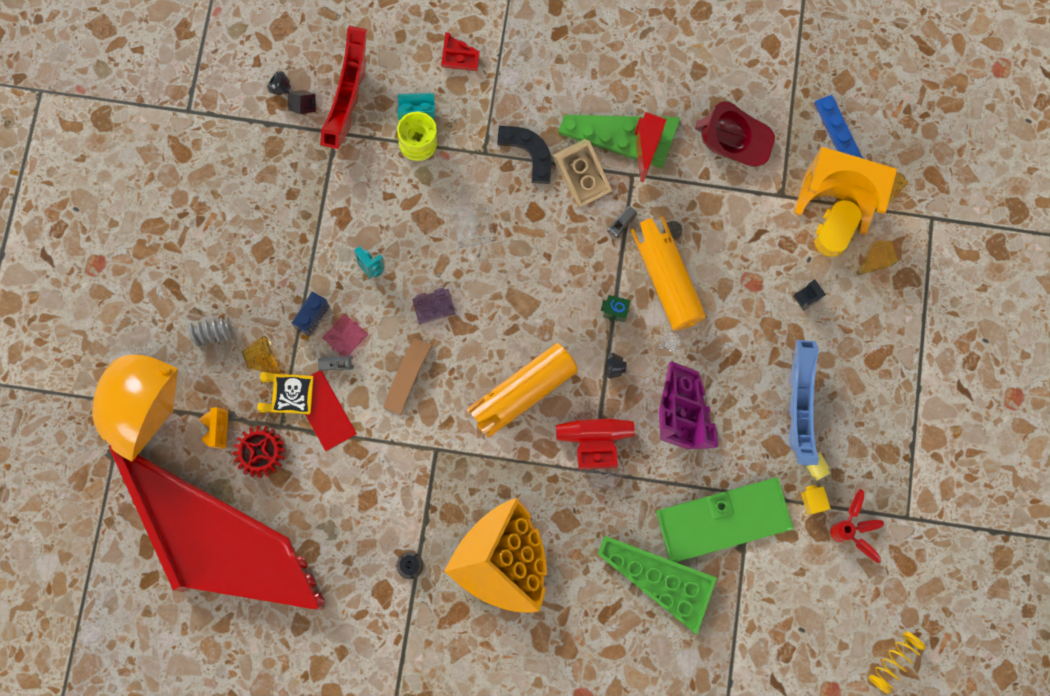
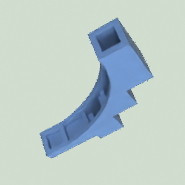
[788,340,819,466]

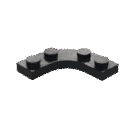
[497,125,551,184]

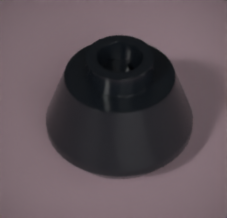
[267,71,291,95]
[606,353,627,379]
[396,552,424,579]

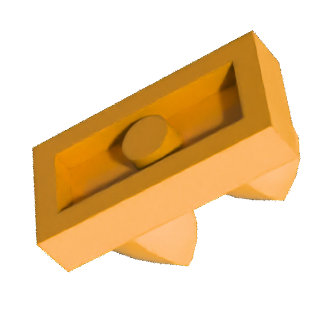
[199,407,229,449]

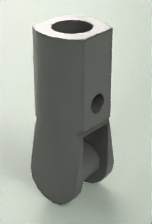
[607,206,637,239]
[318,355,354,371]

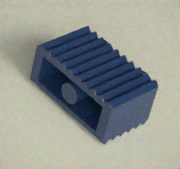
[291,291,330,337]

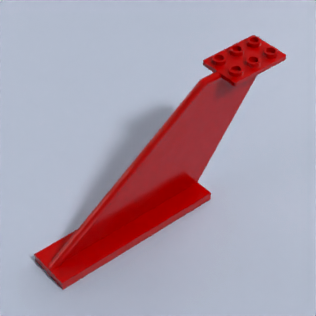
[108,445,325,611]

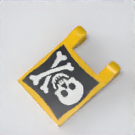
[257,372,313,414]

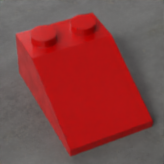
[634,112,667,183]

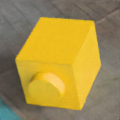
[801,484,831,516]

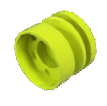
[397,112,437,161]

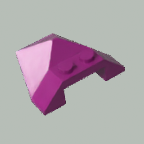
[659,361,718,449]

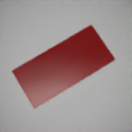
[305,371,357,451]

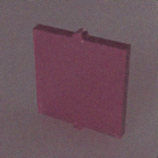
[322,314,368,356]

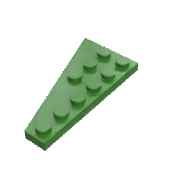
[558,115,681,169]
[598,536,717,635]

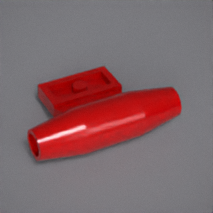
[556,418,635,470]

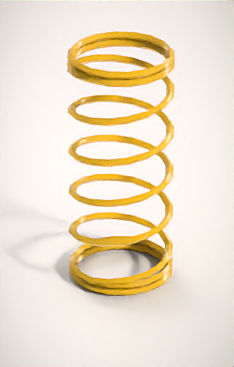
[868,631,926,694]

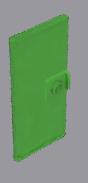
[656,477,793,562]

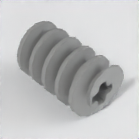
[189,317,232,346]

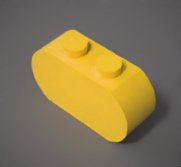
[814,200,862,257]

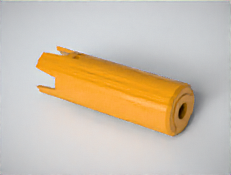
[631,216,707,331]
[467,343,578,438]

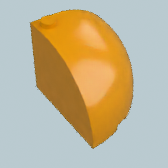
[92,355,178,461]
[444,498,547,613]

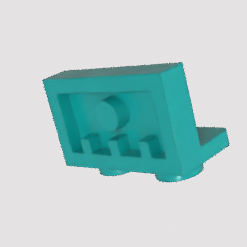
[397,93,435,120]
[354,246,385,279]

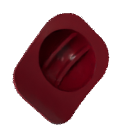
[695,101,775,167]

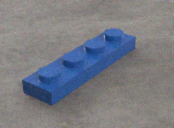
[814,95,863,159]

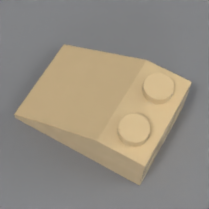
[552,139,612,208]

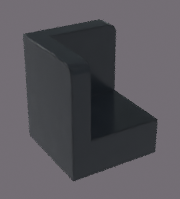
[288,90,316,114]
[793,279,826,311]

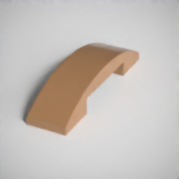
[384,338,432,415]

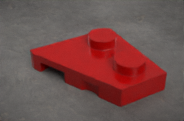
[441,32,480,71]

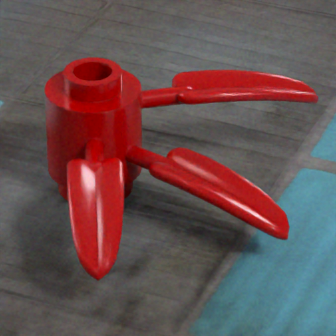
[830,489,884,563]

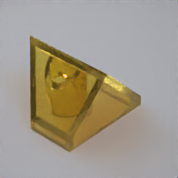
[242,336,282,374]

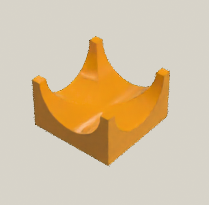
[794,147,897,235]

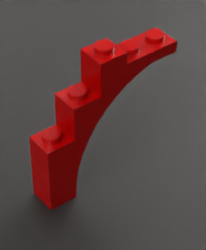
[320,25,367,149]

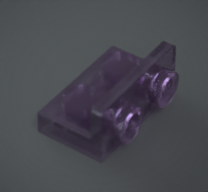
[412,288,456,325]

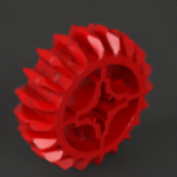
[232,425,286,479]

